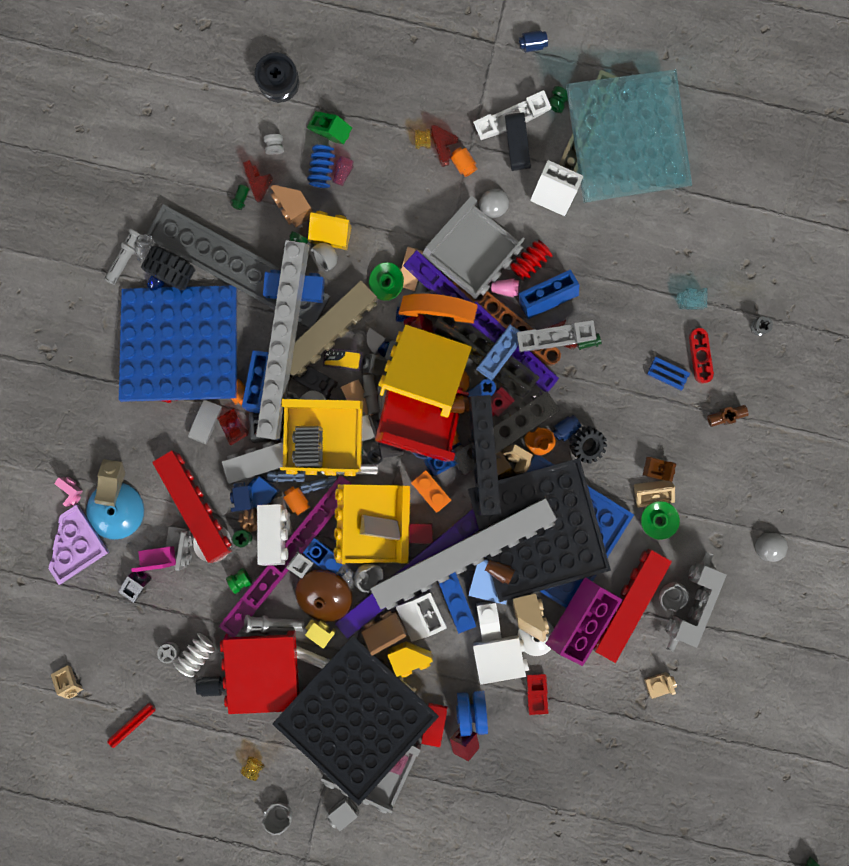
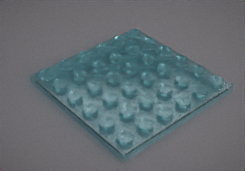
[566,70,692,203]

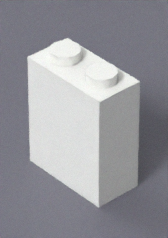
[530,160,584,216]
[473,635,529,685]

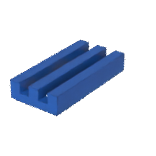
[646,357,690,391]

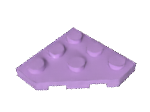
[48,505,109,585]

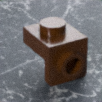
[643,457,676,482]

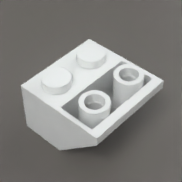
[395,590,447,642]

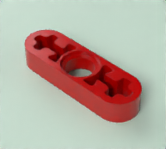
[689,328,714,384]

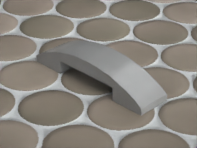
[516,320,596,352]

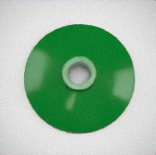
[369,262,404,301]
[641,501,680,540]

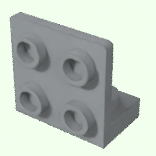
[166,526,194,571]

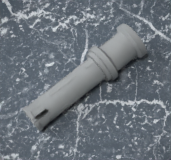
[104,229,145,285]
[244,615,304,633]

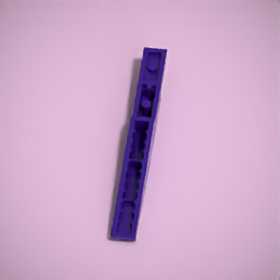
[403,250,559,393]
[335,509,478,639]

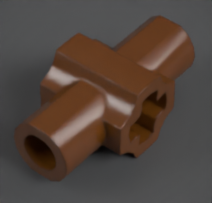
[707,405,749,427]

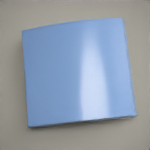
[469,559,507,604]

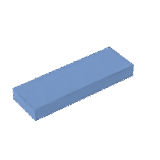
[476,324,520,381]

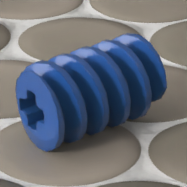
[307,145,335,188]

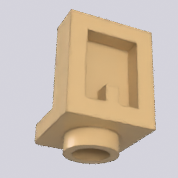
[502,444,532,474]
[51,665,83,699]
[644,672,677,699]

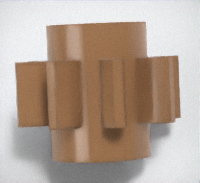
[238,508,257,532]

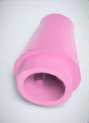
[491,278,519,297]

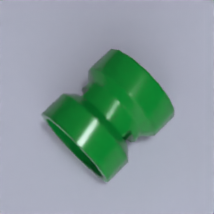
[226,568,253,594]

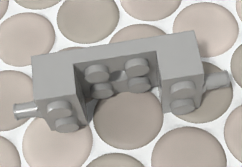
[666,552,727,652]

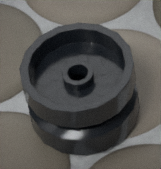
[254,52,300,103]

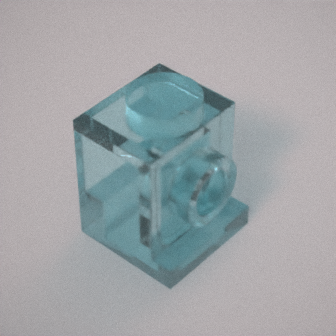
[677,288,707,310]

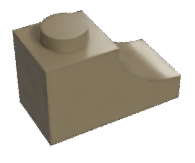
[94,459,125,507]

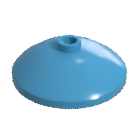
[86,483,144,539]

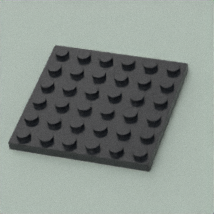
[468,458,611,602]
[272,636,439,806]

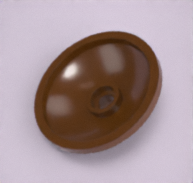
[295,570,352,622]

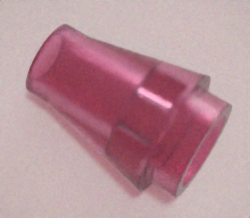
[333,156,354,186]

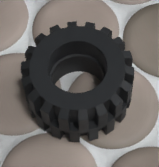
[141,246,196,290]

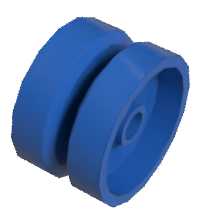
[456,691,488,736]

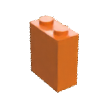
[411,470,451,513]

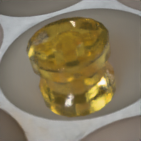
[415,129,431,149]
[240,757,265,781]

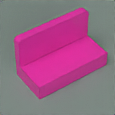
[131,546,176,572]

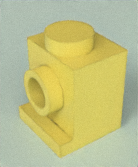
[305,619,336,649]

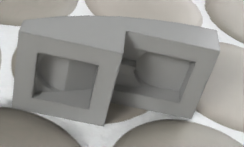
[188,400,222,444]
[286,552,323,578]

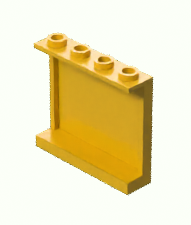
[379,324,472,418]
[280,399,363,476]
[334,484,410,564]

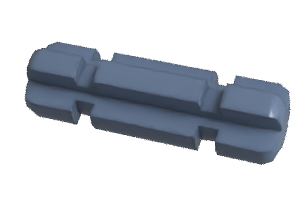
[267,472,305,482]
[301,476,337,494]

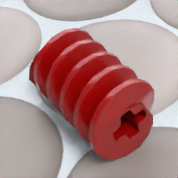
[510,240,553,281]

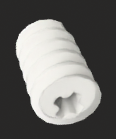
[173,633,215,677]

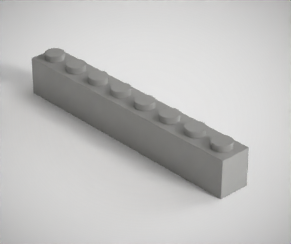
[222,412,377,484]

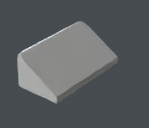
[360,515,400,540]

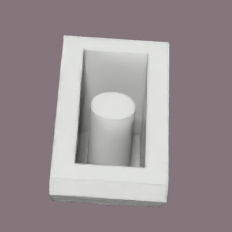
[476,601,501,642]

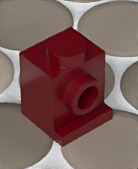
[491,387,515,417]

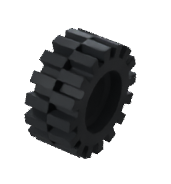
[569,426,607,463]

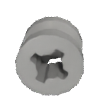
[264,134,284,155]
[157,642,180,663]

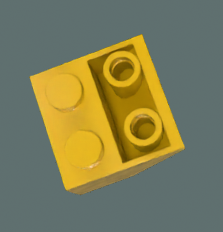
[308,211,352,250]
[387,641,433,678]

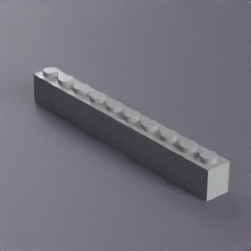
[256,240,309,440]
[370,498,557,610]

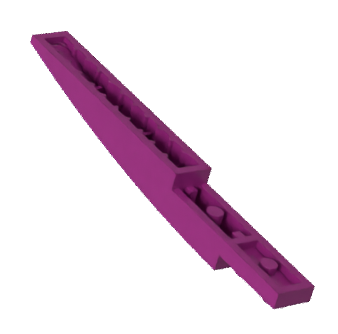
[219,475,353,637]

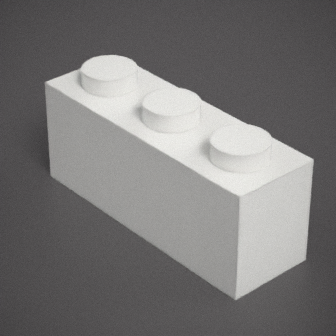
[257,504,288,566]

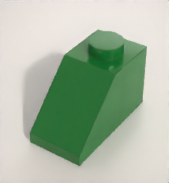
[307,111,353,144]

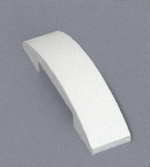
[473,90,551,140]

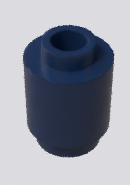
[519,30,548,53]
[552,415,582,442]

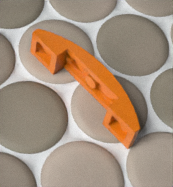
[399,294,478,323]

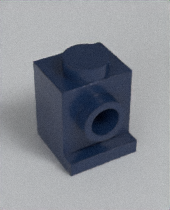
[230,482,254,512]

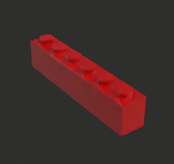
[152,450,232,563]
[593,549,672,663]

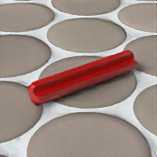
[107,703,156,748]

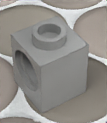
[328,796,359,831]

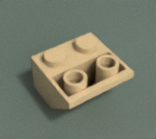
[513,593,549,642]

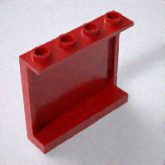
[375,387,469,462]
[220,630,300,714]

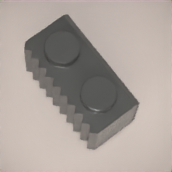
[292,426,323,467]

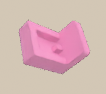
[54,477,83,507]

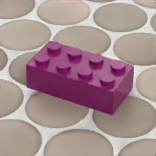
[545,577,622,666]

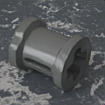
[750,316,773,336]

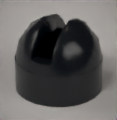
[368,449,384,465]

